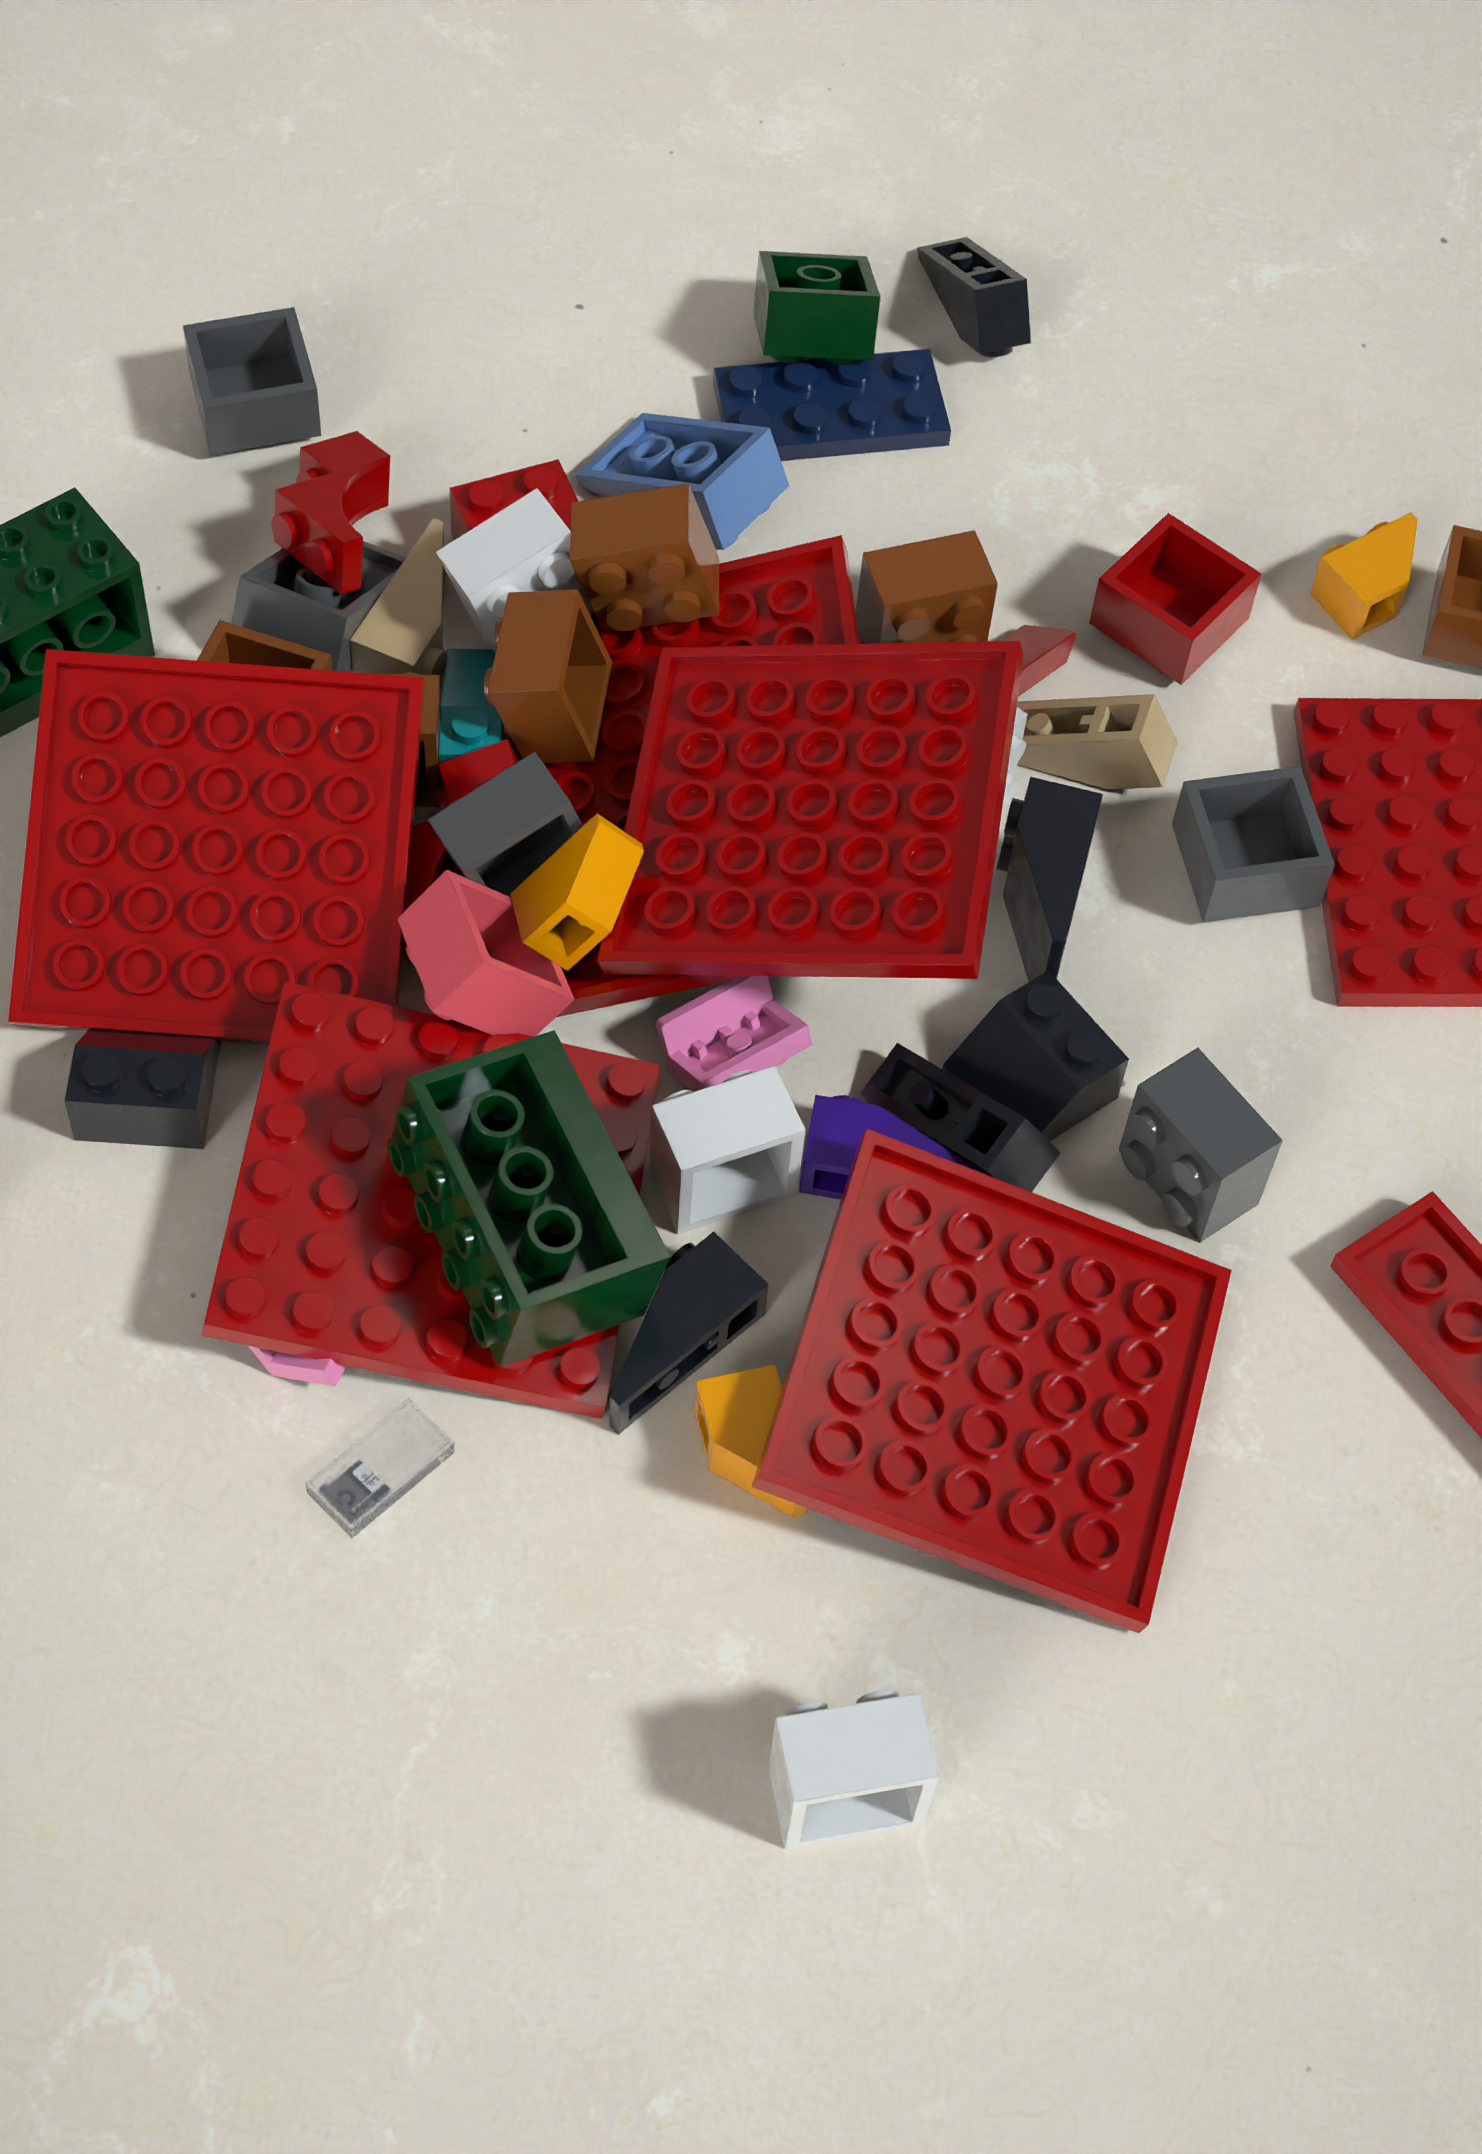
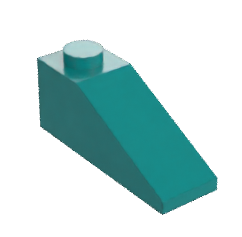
[439,649,504,789]

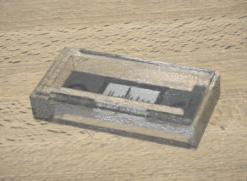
[305,1397,455,1538]

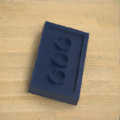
[713,349,951,461]

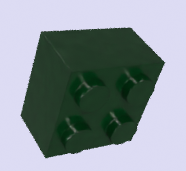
[753,251,881,365]

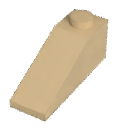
[350,518,447,679]
[1017,694,1178,789]

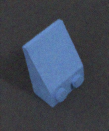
[575,413,789,550]

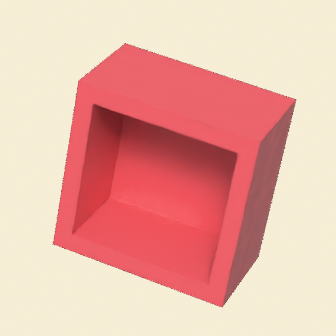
[397,870,575,1037]

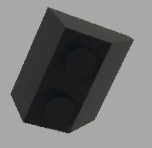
[942,970,1129,1141]
[64,1028,221,1149]

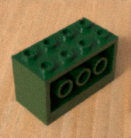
[0,487,155,737]
[387,1030,671,1368]

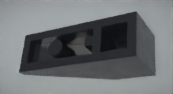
[917,237,1031,357]
[860,1043,1061,1192]
[609,1231,768,1435]

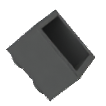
[183,307,322,455]
[428,752,583,897]
[1172,766,1335,922]
[1118,1047,1283,1243]

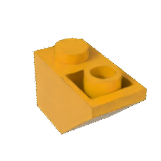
[1310,512,1418,640]
[510,814,644,971]
[694,1364,806,1517]

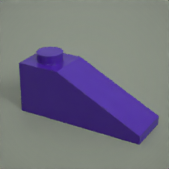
[799,1094,984,1200]

